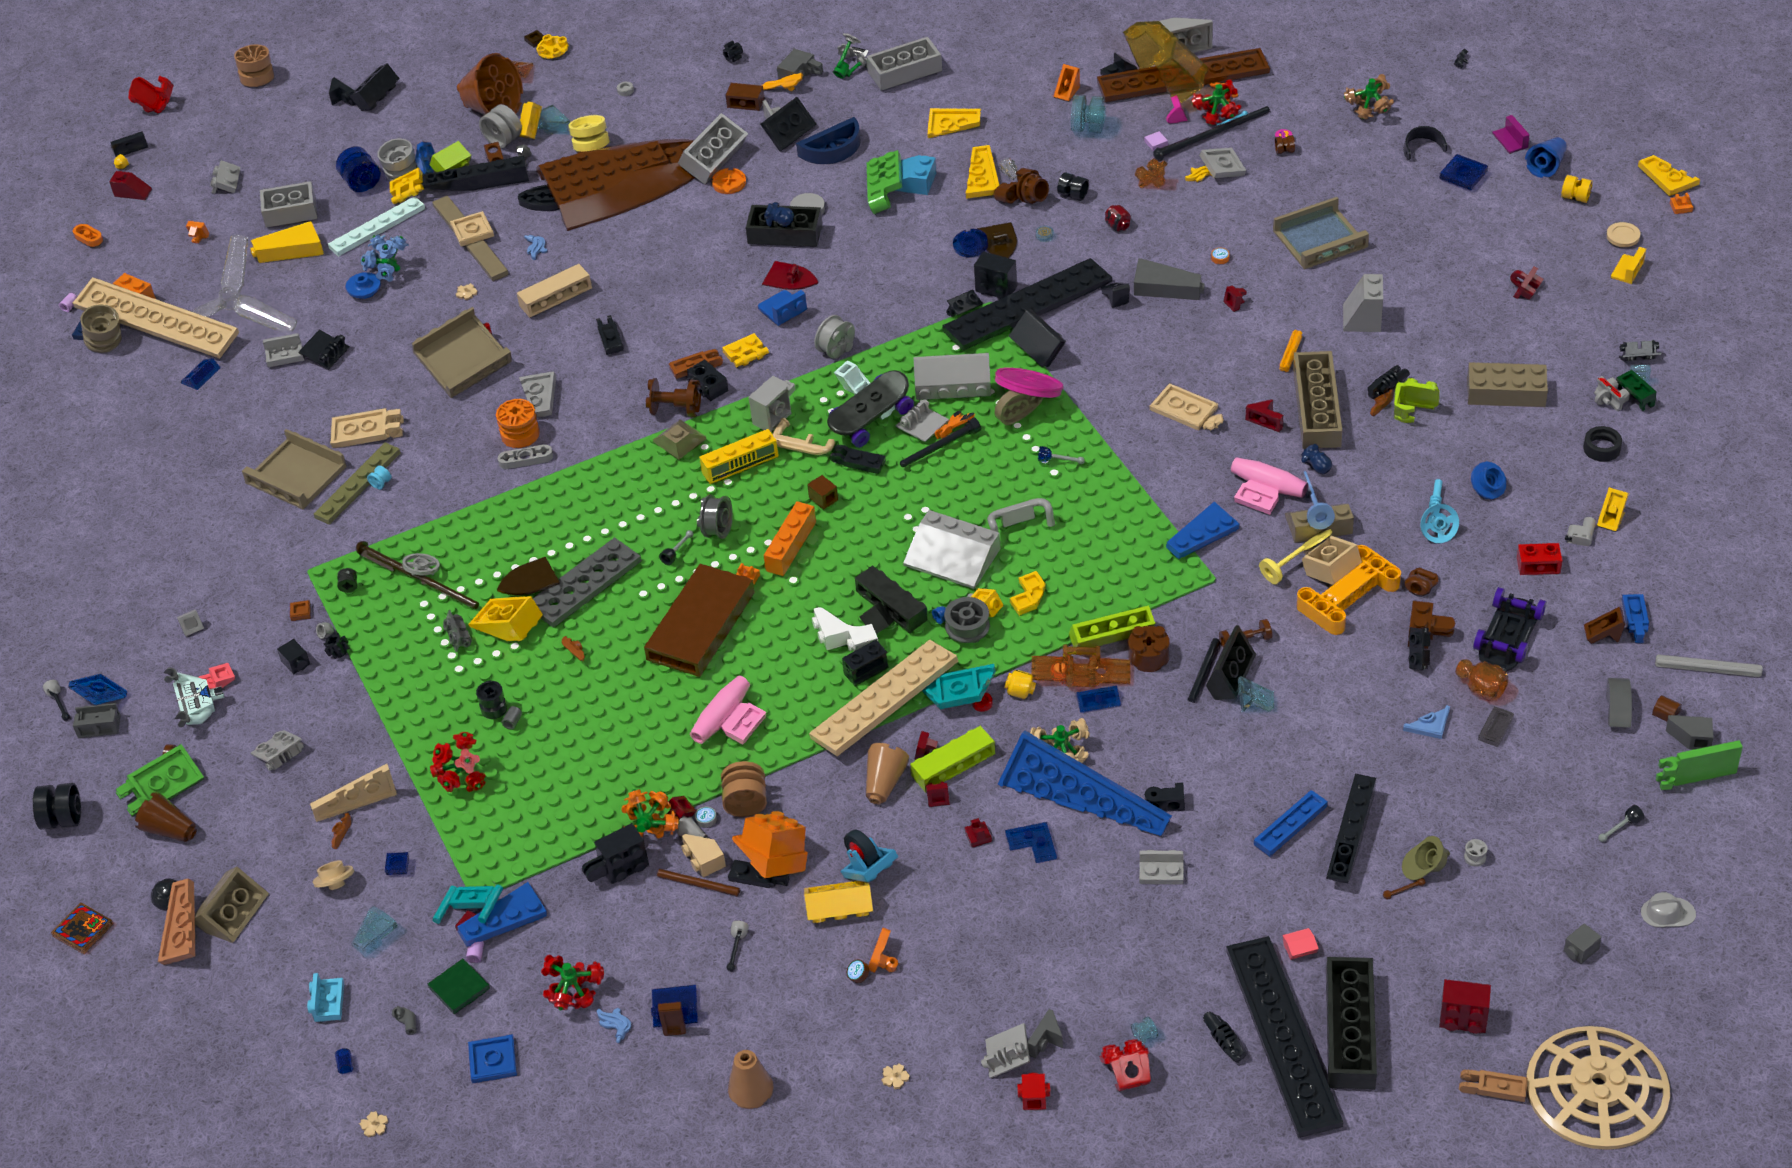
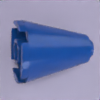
[1525,137,1567,178]

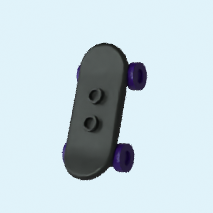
[827,370,914,448]

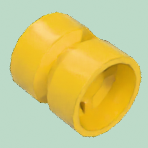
[1561,175,1593,203]

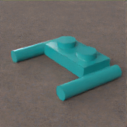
[432,885,503,924]

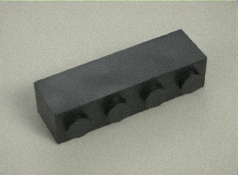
[855,565,928,633]

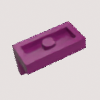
[1492,115,1530,154]

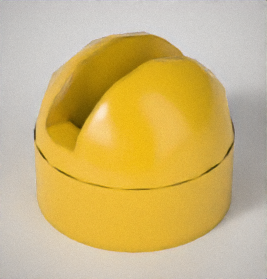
[114,154,129,169]

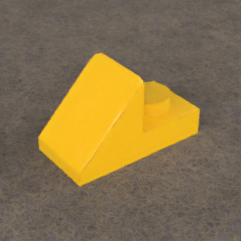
[1597,487,1629,531]

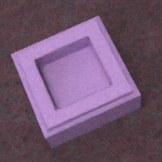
[1144,131,1168,151]

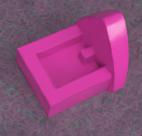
[1166,95,1187,123]

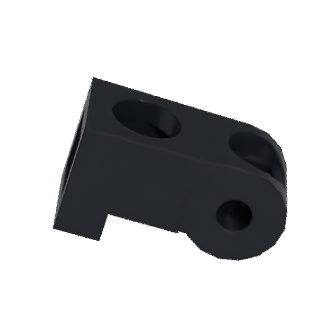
[1144,782,1185,811]

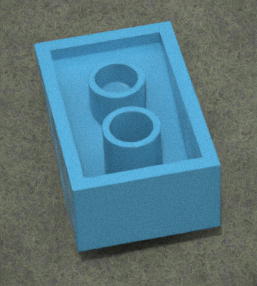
[894,155,937,195]

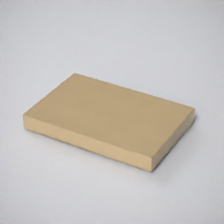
[1150,383,1218,431]

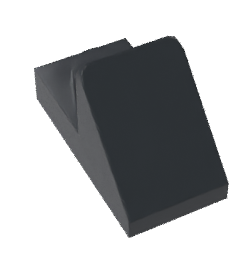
[1100,53,1138,76]
[329,77,355,106]
[1101,282,1130,308]

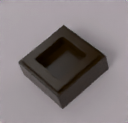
[524,30,544,48]

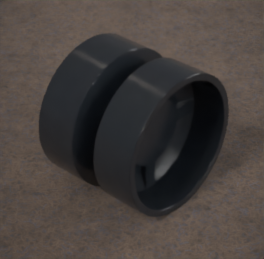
[33,783,81,830]

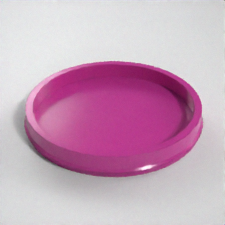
[995,367,1064,398]

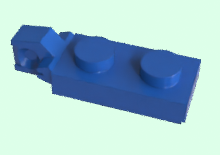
[1621,594,1649,643]

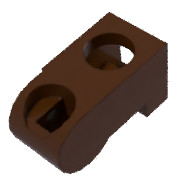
[484,142,503,162]

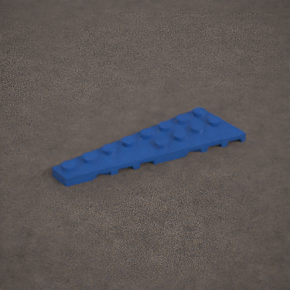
[998,731,1172,836]

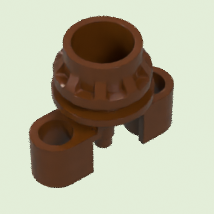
[994,168,1049,204]

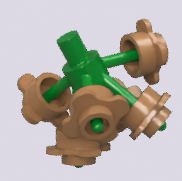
[1344,74,1394,119]

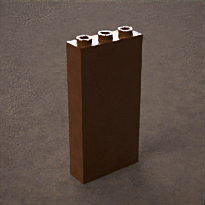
[644,564,755,677]

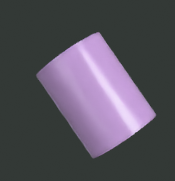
[59,293,77,312]
[466,941,484,963]

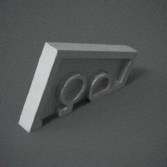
[519,371,556,417]

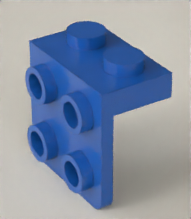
[758,290,807,326]

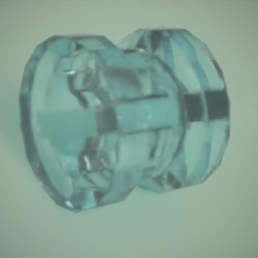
[1131,1016,1158,1044]

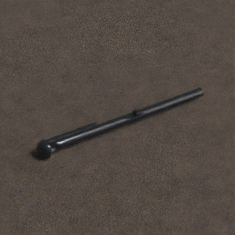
[1153,106,1270,161]

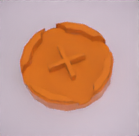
[712,168,746,194]

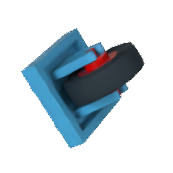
[841,829,898,882]

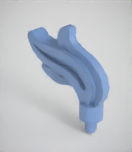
[524,235,547,260]
[597,1008,631,1043]

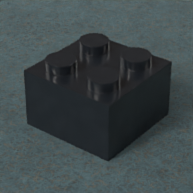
[974,252,1017,299]

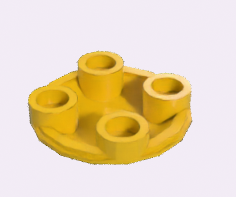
[536,34,569,59]

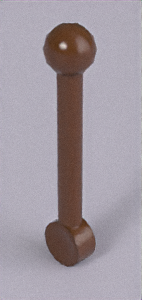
[1383,878,1426,900]

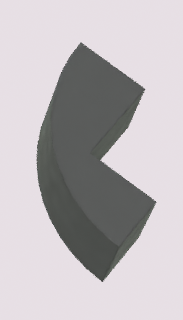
[1606,677,1632,728]

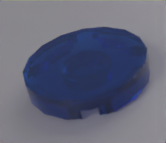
[953,229,988,258]

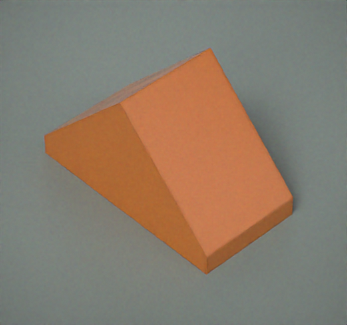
[1053,64,1080,101]

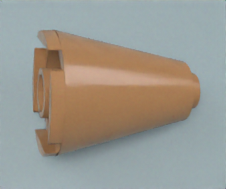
[866,743,909,804]
[728,1050,774,1109]

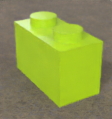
[430,141,471,172]

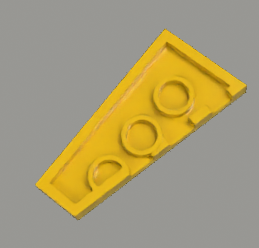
[966,145,999,199]

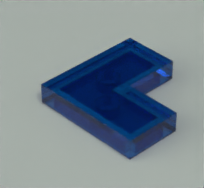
[1005,822,1057,863]

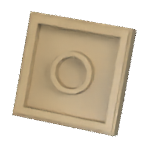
[450,211,494,246]

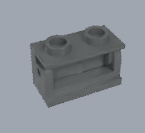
[73,703,121,738]

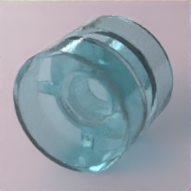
[1071,95,1106,133]

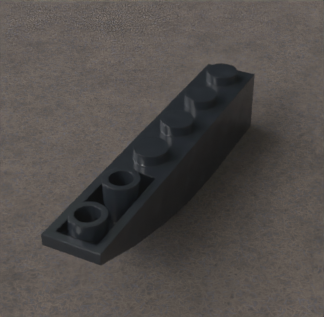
[423,155,529,191]
[1326,773,1376,884]

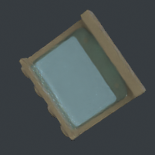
[1273,197,1369,269]

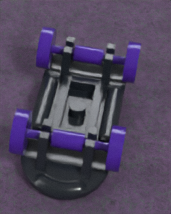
[1473,587,1547,673]

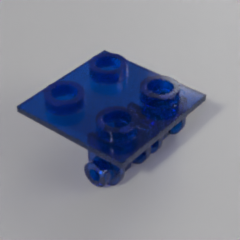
[651,985,698,1028]

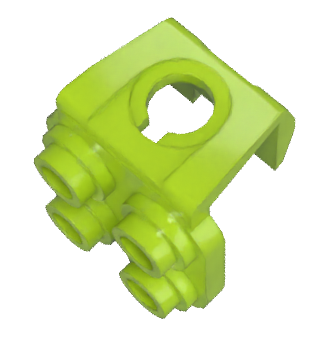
[1394,378,1440,423]

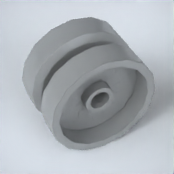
[479,104,522,149]

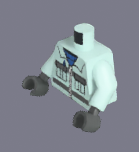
[164,667,224,727]

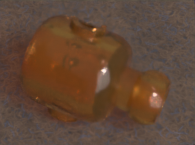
[1455,659,1509,701]

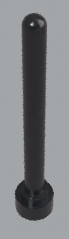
[900,417,981,467]

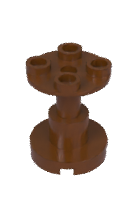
[646,378,701,418]

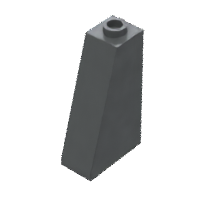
[1134,258,1205,300]

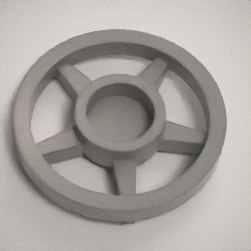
[402,553,440,575]

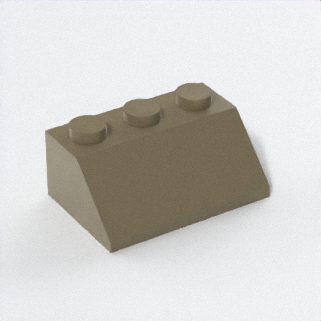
[1285,504,1354,543]
[195,866,269,943]

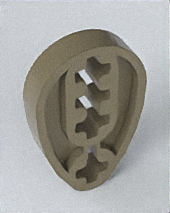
[994,390,1043,425]

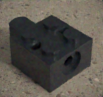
[582,823,649,885]

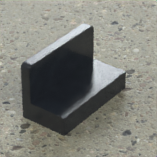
[110,131,148,157]

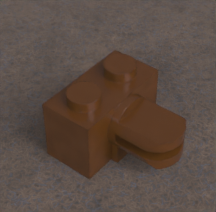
[1408,601,1455,649]

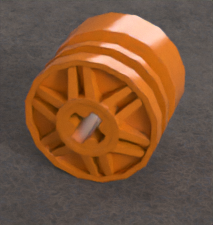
[496,399,540,448]

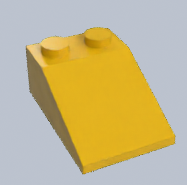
[468,596,543,641]

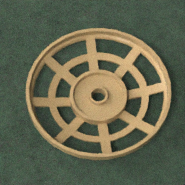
[1526,1026,1670,1150]

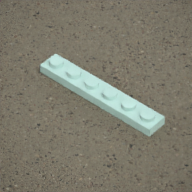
[328,196,425,257]

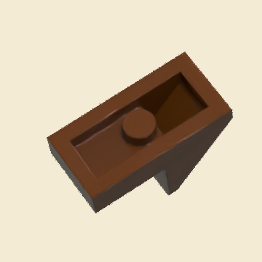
[1584,606,1625,644]

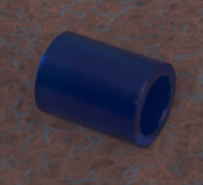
[335,1048,354,1074]

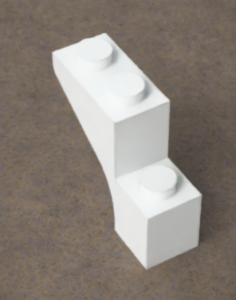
[812,607,878,652]

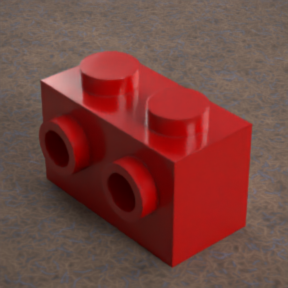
[1517,543,1562,575]

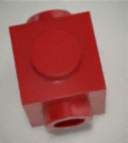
[1017,1073,1050,1110]

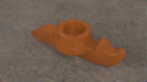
[1370,390,1394,416]
[562,636,585,661]
[332,813,351,849]

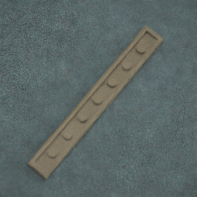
[432,195,509,281]

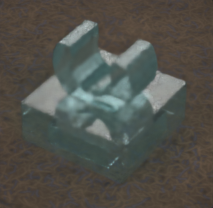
[1630,365,1651,383]

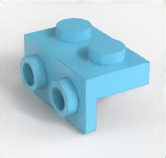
[307,973,344,1022]

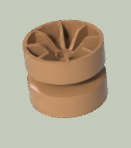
[234,44,274,87]

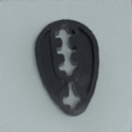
[518,185,559,211]

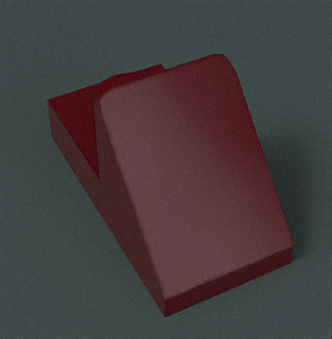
[1245,400,1284,433]

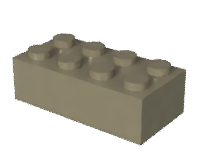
[1467,362,1548,407]

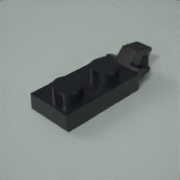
[728,860,790,888]

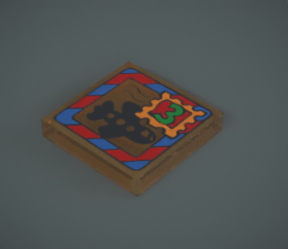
[51,902,113,954]

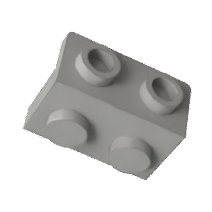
[210,160,240,194]
[263,333,304,367]

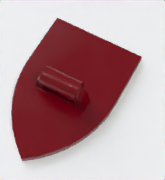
[762,261,818,290]

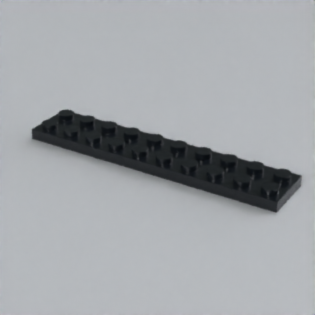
[942,258,1112,351]
[1226,936,1343,1138]

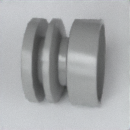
[378,138,418,181]

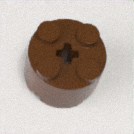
[1128,626,1170,672]

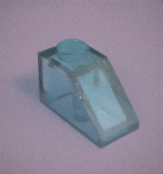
[538,105,570,135]

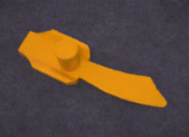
[761,73,803,91]

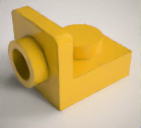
[971,588,1003,617]

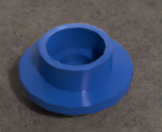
[345,272,381,299]
[1471,461,1507,500]

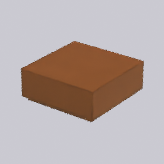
[290,600,311,621]

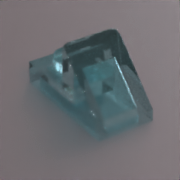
[1238,676,1274,712]

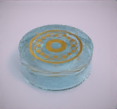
[1036,226,1054,242]

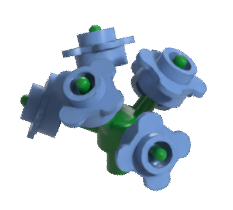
[361,234,409,282]

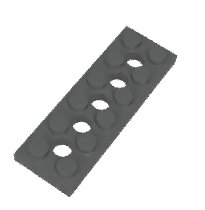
[533,537,642,628]

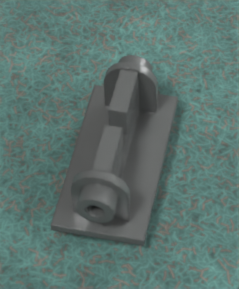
[443,610,472,652]

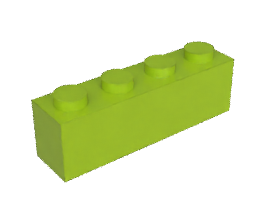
[1069,605,1156,652]
[910,725,995,792]

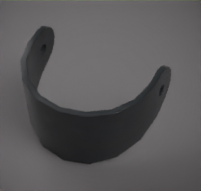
[1403,126,1447,160]

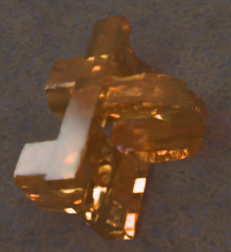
[1135,158,1168,188]

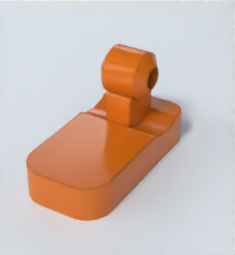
[868,927,898,973]

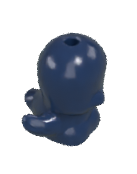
[764,202,794,227]
[1301,444,1332,474]

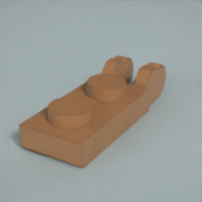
[1459,1069,1528,1102]

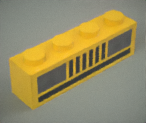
[699,429,779,484]

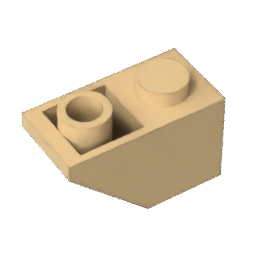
[681,834,726,877]

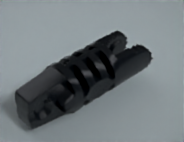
[1368,365,1410,399]
[1203,1011,1247,1063]

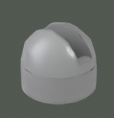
[316,622,334,639]

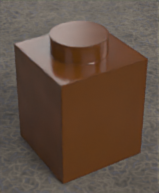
[807,475,838,510]

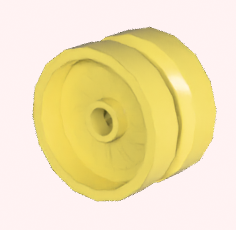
[568,115,610,152]

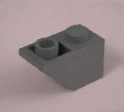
[1666,715,1714,750]

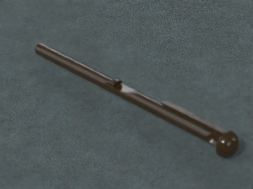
[356,541,479,609]

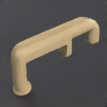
[772,418,836,455]

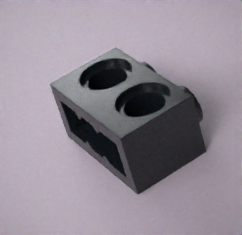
[687,359,729,401]

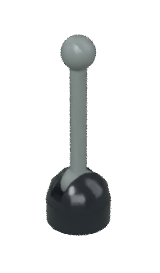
[659,530,694,565]
[1598,805,1645,842]

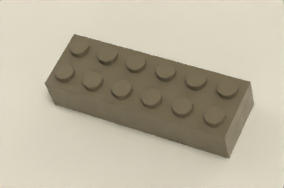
[1293,351,1342,449]

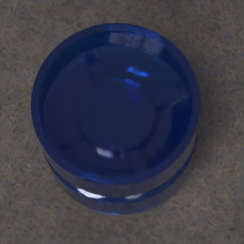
[336,146,381,192]

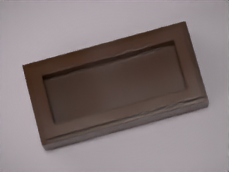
[658,1002,686,1036]

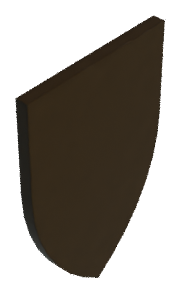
[977,222,1017,258]
[497,557,560,595]

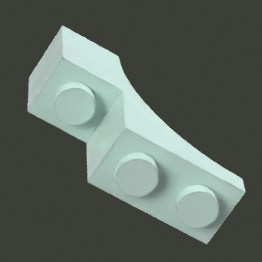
[834,360,895,420]

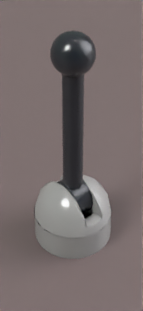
[43,680,70,720]
[726,921,749,972]

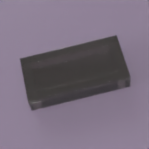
[1478,706,1514,747]

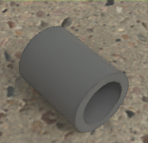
[501,706,522,730]

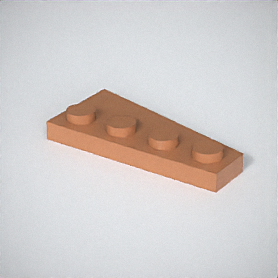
[158,879,195,965]

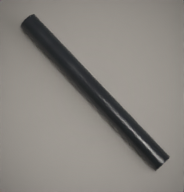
[1188,638,1220,703]

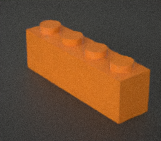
[764,501,816,576]

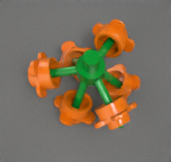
[621,789,680,838]

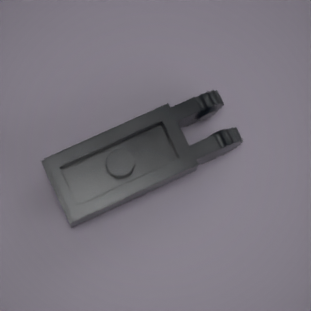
[596,315,624,355]
[830,444,886,474]

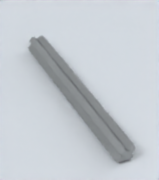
[1655,654,1763,677]

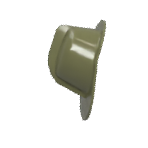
[1402,836,1450,880]

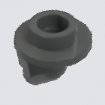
[516,145,532,166]

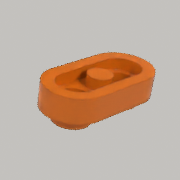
[73,224,103,247]

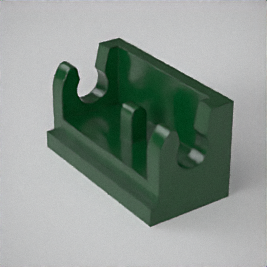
[1616,370,1657,411]

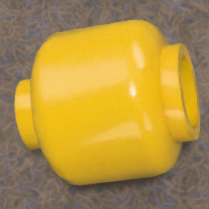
[1004,670,1036,699]

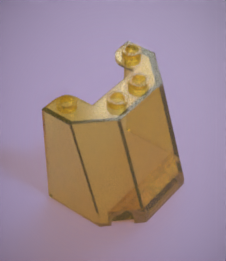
[1123,21,1208,103]

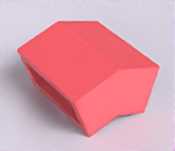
[1283,928,1319,960]

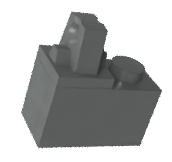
[777,48,823,80]

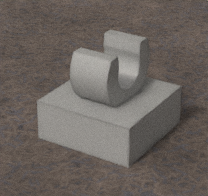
[177,609,204,636]

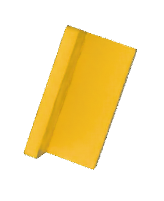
[519,102,542,139]
[1611,247,1646,284]

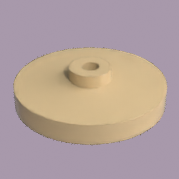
[1606,222,1640,247]

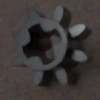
[723,40,743,62]
[323,633,350,659]

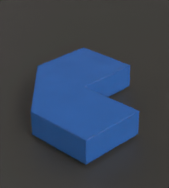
[415,142,435,175]

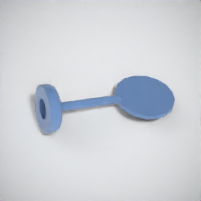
[1303,471,1335,529]

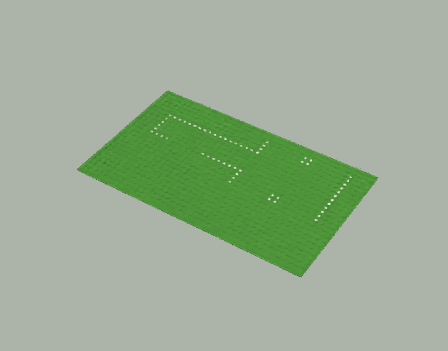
[307,302,1216,889]

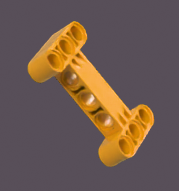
[1297,545,1401,635]

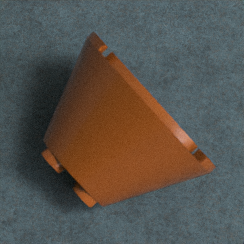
[457,53,523,115]

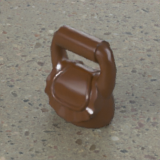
[1405,567,1439,596]

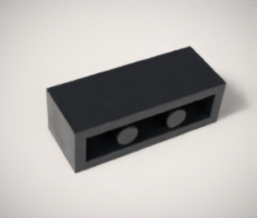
[349,63,400,111]

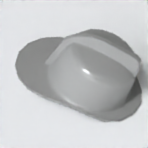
[1641,892,1696,927]

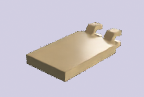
[330,408,404,448]

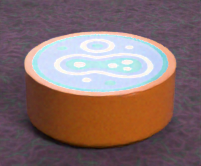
[1211,248,1229,264]

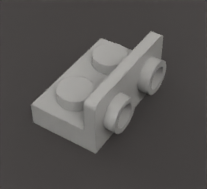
[1139,850,1183,884]

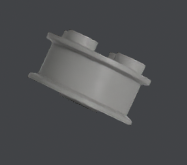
[814,315,855,359]

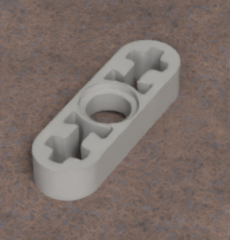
[498,445,553,469]

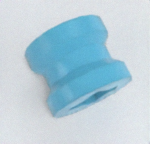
[367,466,392,490]

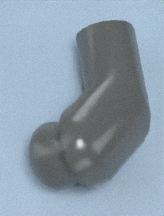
[392,1006,417,1035]

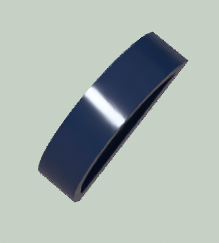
[796,117,861,164]

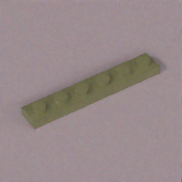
[314,442,401,525]

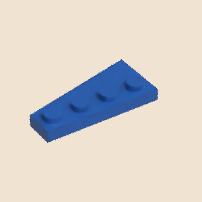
[1166,502,1240,559]
[457,882,547,947]

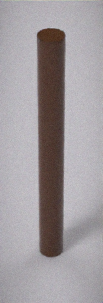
[657,869,740,896]

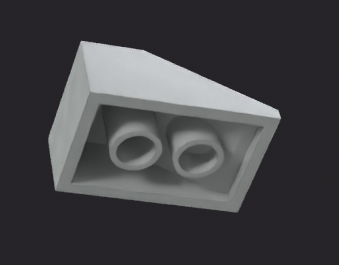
[1158,18,1213,59]

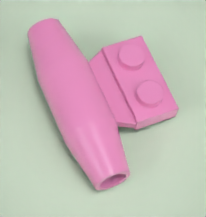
[1231,457,1308,515]
[690,676,766,745]

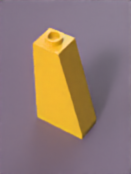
[250,221,324,263]

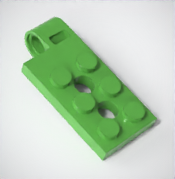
[866,150,902,214]

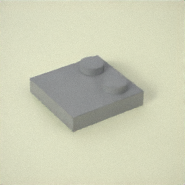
[1199,148,1246,178]

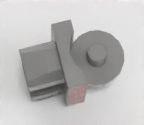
[1594,376,1630,411]

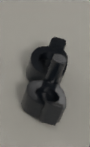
[1454,48,1469,68]

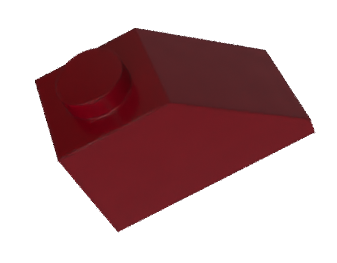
[109,171,152,200]

